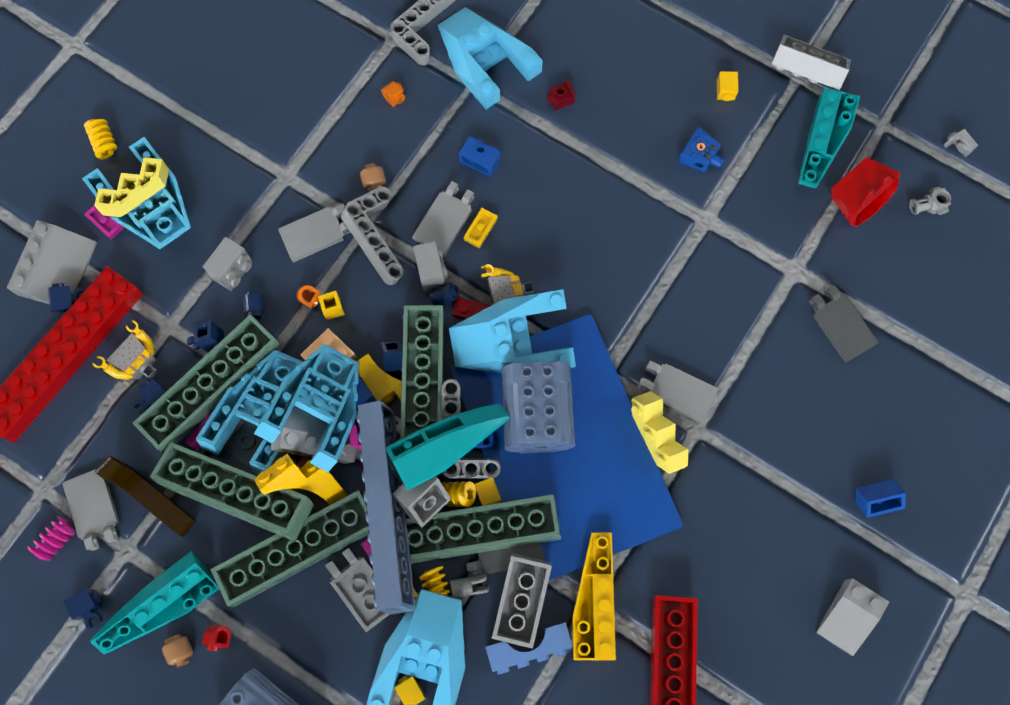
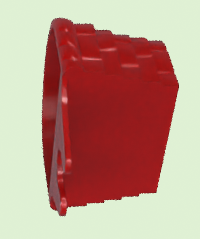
[831,156,900,227]

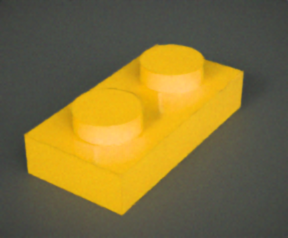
[463,208,498,249]

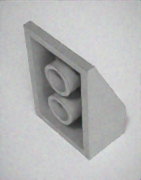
[816,578,889,656]

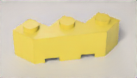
[94,157,169,217]
[631,391,688,474]

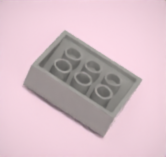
[7,220,97,304]
[271,405,356,464]

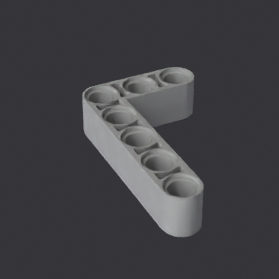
[390,0,455,65]
[341,187,404,285]
[442,378,500,478]

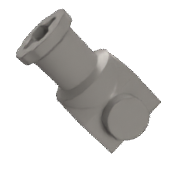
[909,187,951,215]

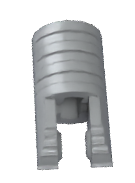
[450,574,489,598]

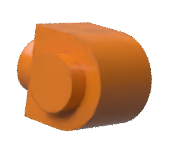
[381,81,405,107]
[296,285,321,308]

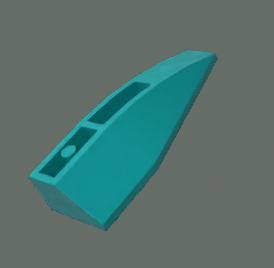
[798,87,860,189]
[385,403,510,491]
[90,551,219,655]

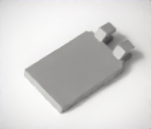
[412,181,475,257]
[278,203,351,263]
[637,361,718,424]
[62,469,120,551]
[325,548,390,632]

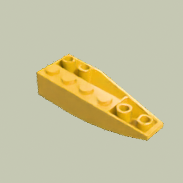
[573,533,616,660]

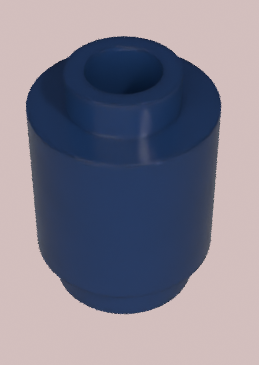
[430,282,459,305]
[243,291,264,320]

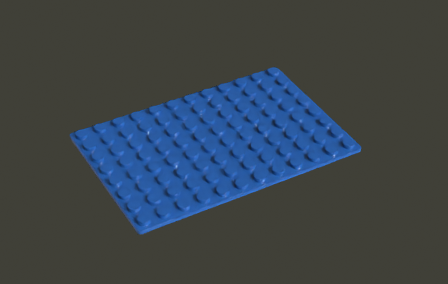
[451,314,683,581]

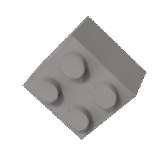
[203,237,253,291]
[413,241,448,294]
[393,476,451,528]

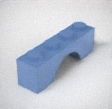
[486,622,573,675]

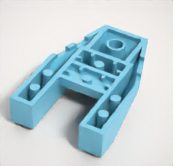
[438,7,543,110]
[82,137,191,249]
[449,290,576,374]
[254,344,359,472]
[196,350,303,474]
[366,589,466,705]

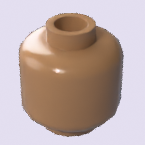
[360,163,386,192]
[162,634,194,668]

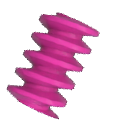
[27,516,76,561]

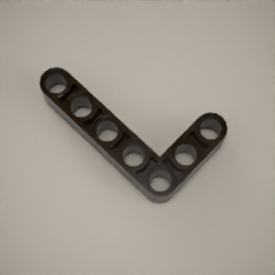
[95,455,196,537]

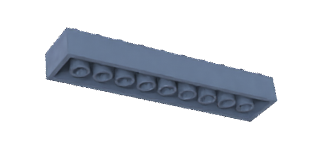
[356,400,416,615]

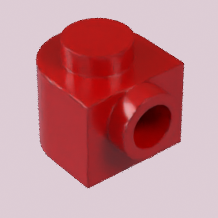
[202,625,231,652]

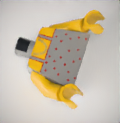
[481,264,533,305]
[92,320,157,380]

